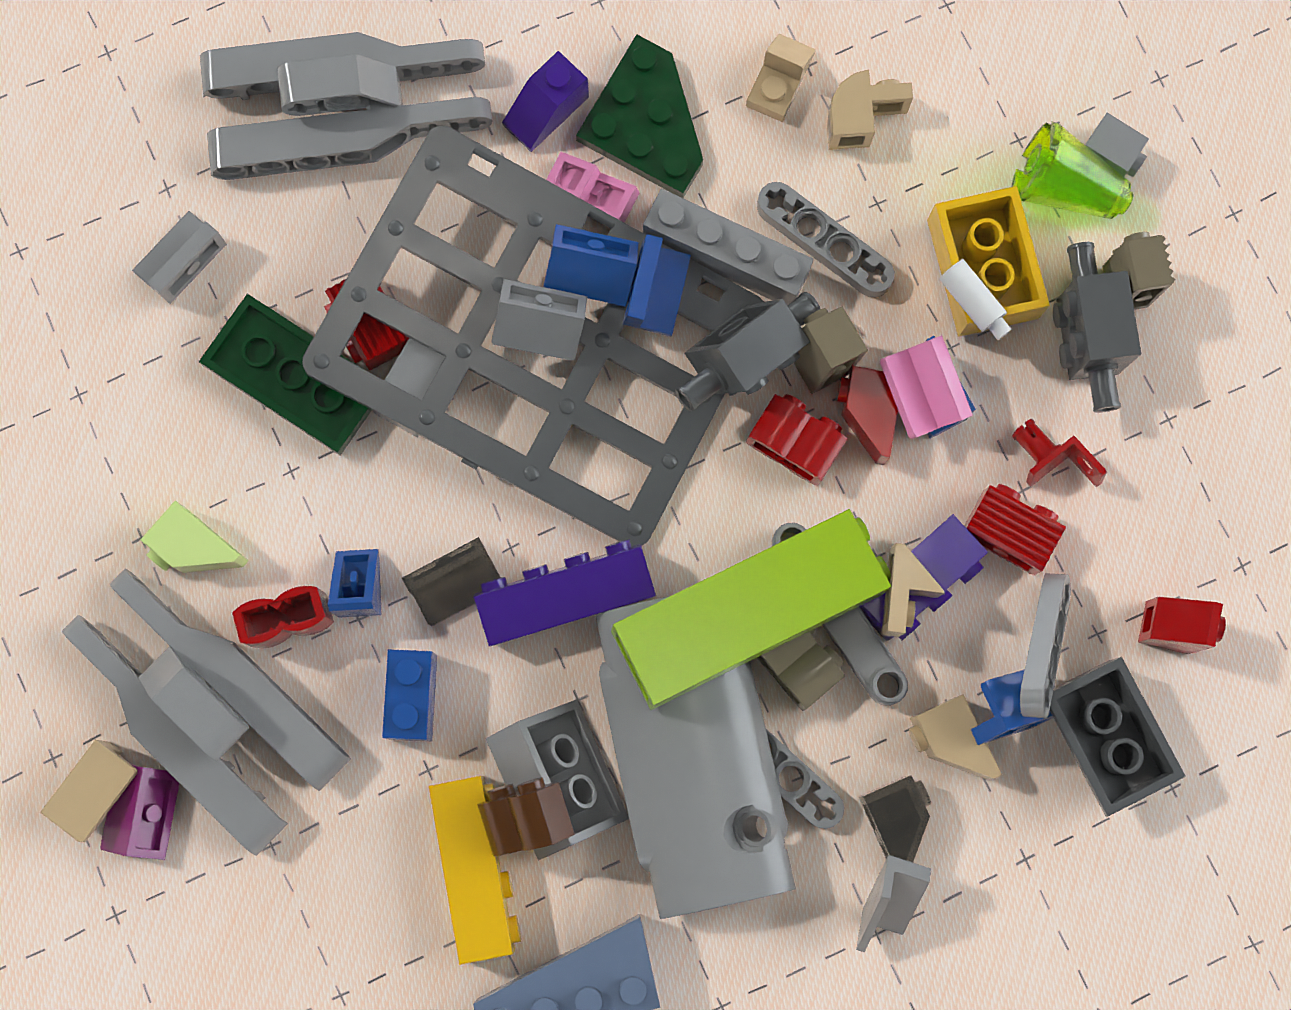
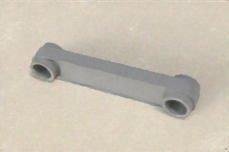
[772,523,908,706]

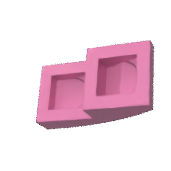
[546,152,640,223]

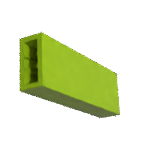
[611,509,892,710]

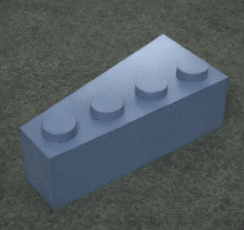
[473,914,660,1010]

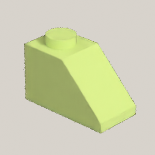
[140,501,249,573]

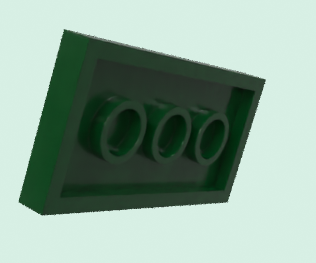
[198,293,372,456]

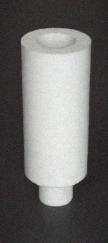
[939,259,1012,340]

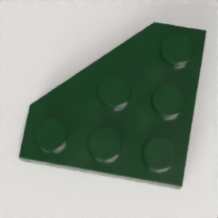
[576,34,704,198]

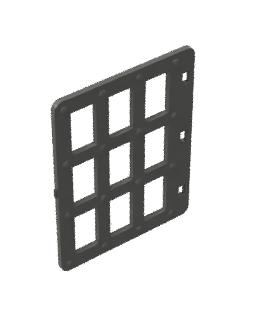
[302,126,764,546]

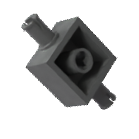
[1053,241,1142,413]
[675,292,820,412]

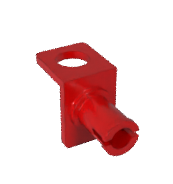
[1012,419,1107,487]

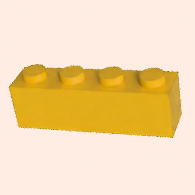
[429,776,521,965]

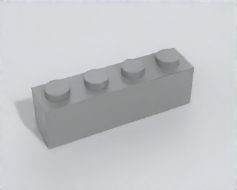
[643,188,814,305]

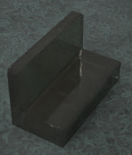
[402,537,501,626]

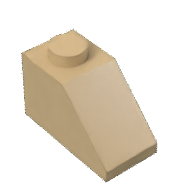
[908,694,1002,779]

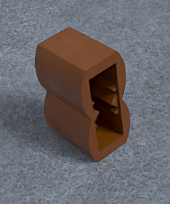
[477,777,575,856]

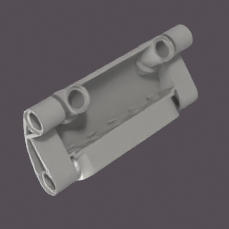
[595,596,796,919]

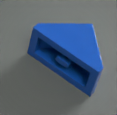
[328,549,382,618]

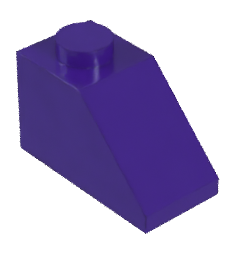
[502,51,589,152]

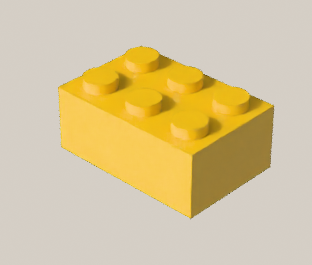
[927,186,1050,337]

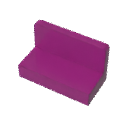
[100,765,180,860]

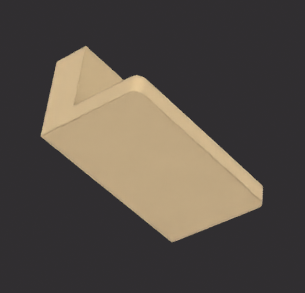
[40,739,137,842]

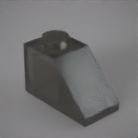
[858,775,931,862]

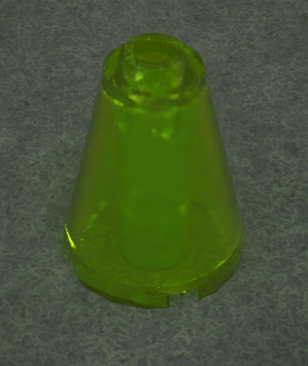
[1011,121,1134,219]

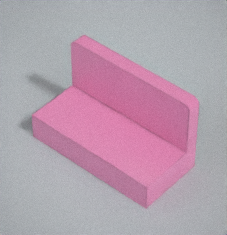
[880,335,973,439]

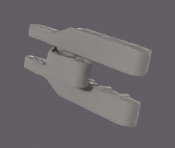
[200,32,493,180]
[62,568,351,856]

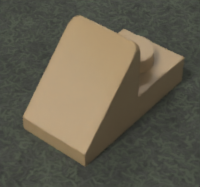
[746,34,816,122]
[882,543,944,637]

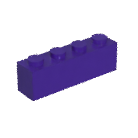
[474,539,656,647]

